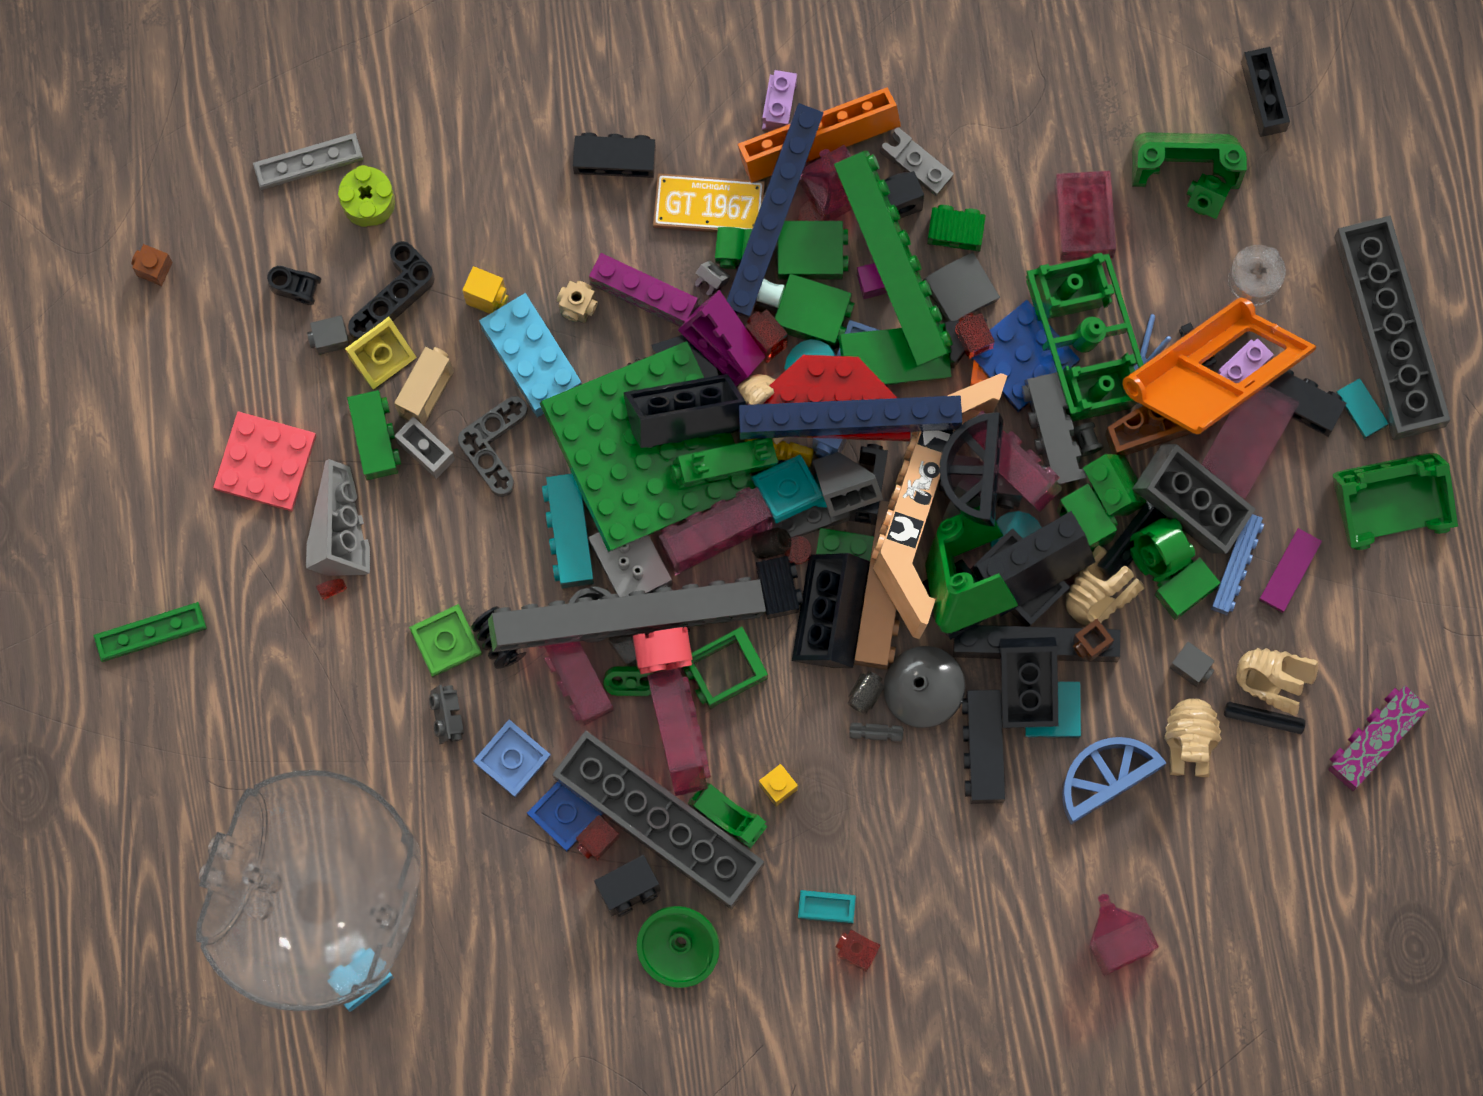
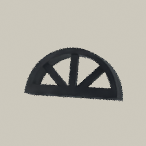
[940,412,1004,527]

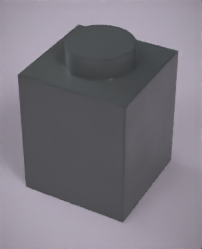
[307,315,350,355]
[1169,642,1215,687]

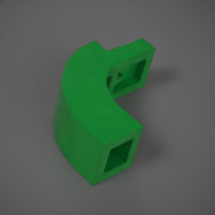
[687,782,767,849]

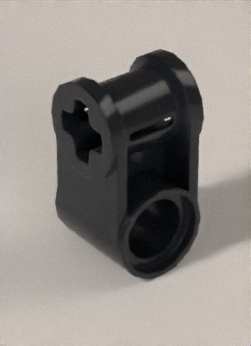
[267,266,322,305]

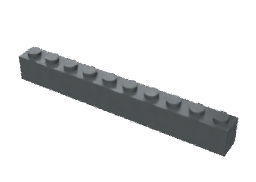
[488,577,766,652]

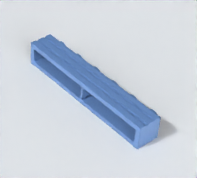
[1211,514,1264,615]

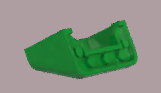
[1132,132,1247,189]
[1333,453,1458,550]

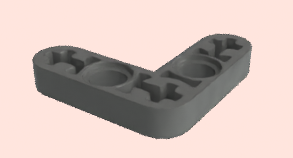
[458,396,527,497]

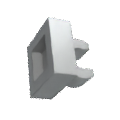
[695,261,731,295]

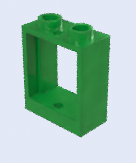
[682,627,768,709]

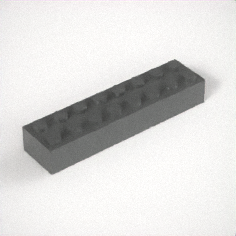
[1334,215,1450,440]
[552,730,764,910]

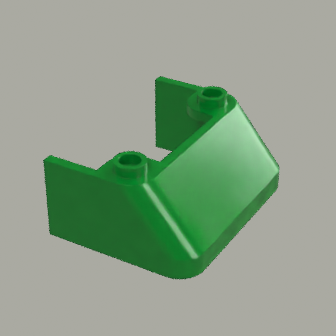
[925,506,1018,633]

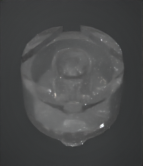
[1228,245,1286,306]

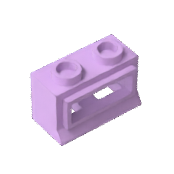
[762,70,797,131]
[1217,338,1274,383]

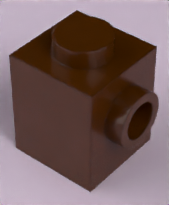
[1072,619,1114,662]

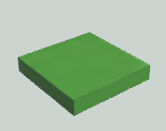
[409,604,482,678]

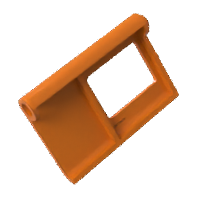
[1123,297,1316,434]

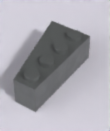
[1021,372,1087,486]

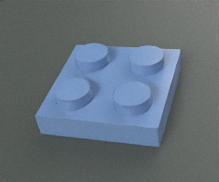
[473,720,551,798]

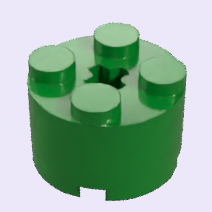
[1130,518,1195,582]

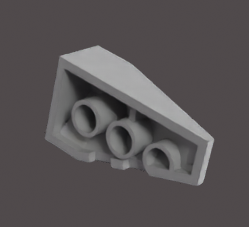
[306,459,370,576]

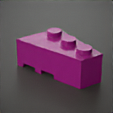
[678,290,765,386]

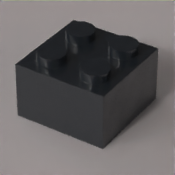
[594,855,661,917]

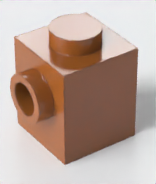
[131,244,173,286]

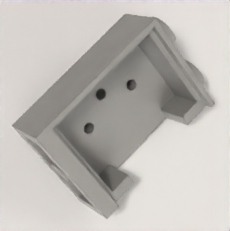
[588,532,672,597]

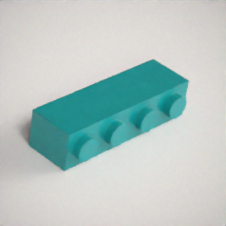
[542,474,594,589]

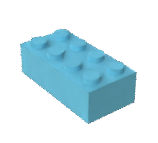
[479,293,582,417]

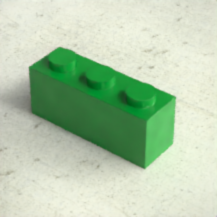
[347,390,401,481]

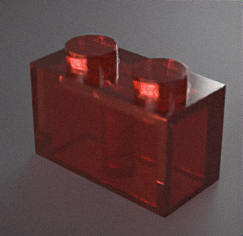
[746,309,788,363]

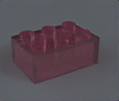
[1054,171,1116,261]

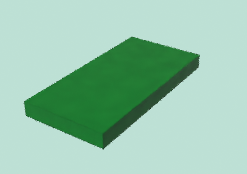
[838,324,952,385]

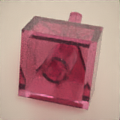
[799,145,852,221]
[1089,894,1159,976]

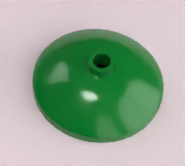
[636,906,720,988]

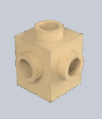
[557,281,598,323]

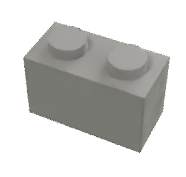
[395,416,455,479]

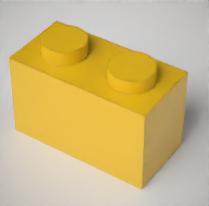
[462,266,509,314]

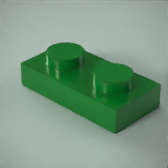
[816,528,874,561]

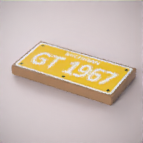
[653,174,765,232]

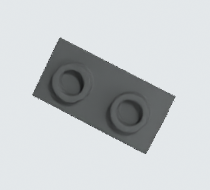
[429,685,464,744]

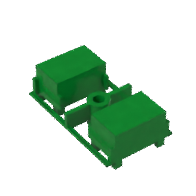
[1026,253,1144,422]

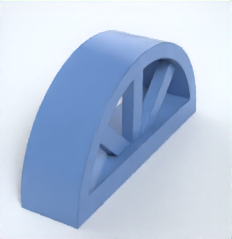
[1062,737,1166,825]

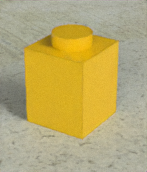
[759,764,798,806]

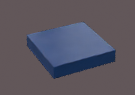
[527,782,602,852]

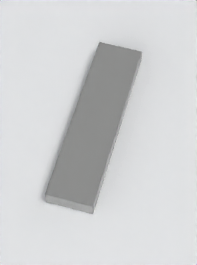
[253,133,364,190]

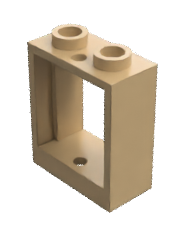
[394,347,454,426]

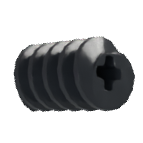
[471,606,527,669]

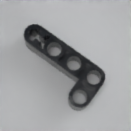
[348,241,435,341]

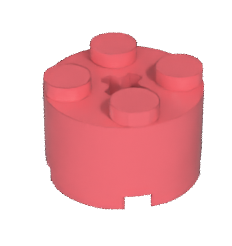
[633,627,693,674]

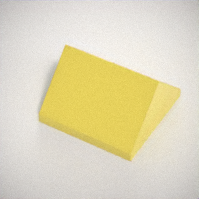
[345,317,417,390]

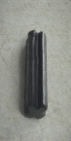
[1224,702,1306,734]

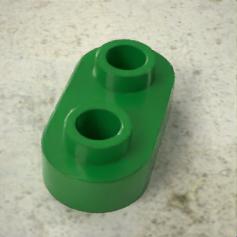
[603,666,659,696]

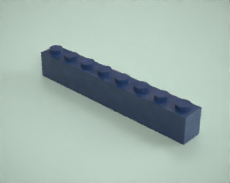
[727,103,824,319]
[739,395,962,439]

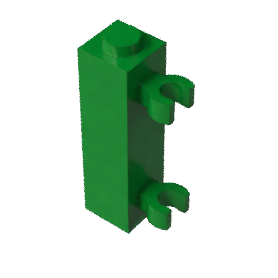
[671,438,778,489]

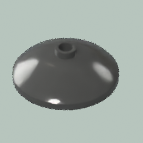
[884,646,965,728]

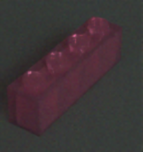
[972,410,1063,512]
[538,641,614,726]

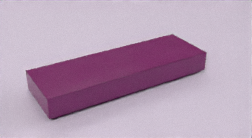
[1259,528,1322,613]

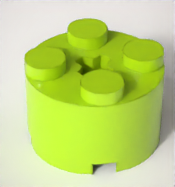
[338,165,395,227]

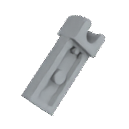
[879,128,954,196]

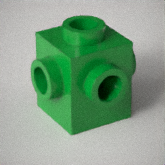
[1186,173,1232,219]

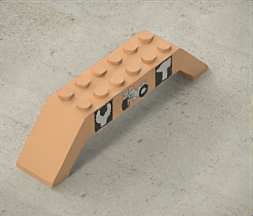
[871,374,1007,639]

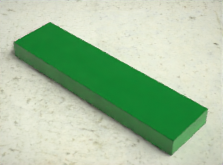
[93,602,207,662]

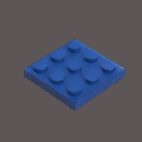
[965,300,1080,412]

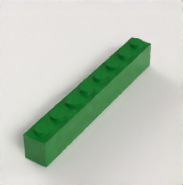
[834,151,953,366]

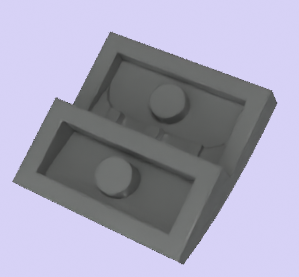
[923,252,1000,322]

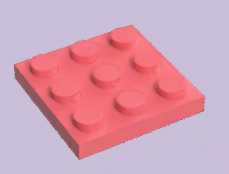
[213,411,317,512]

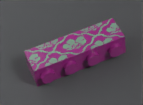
[589,253,699,327]
[1328,686,1430,791]

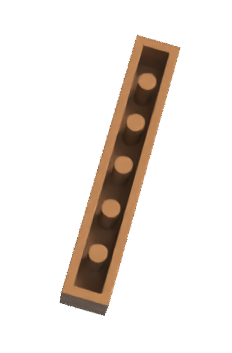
[854,501,900,670]

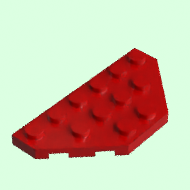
[748,355,911,442]

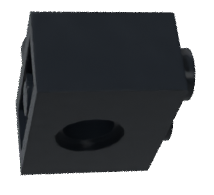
[885,171,924,219]

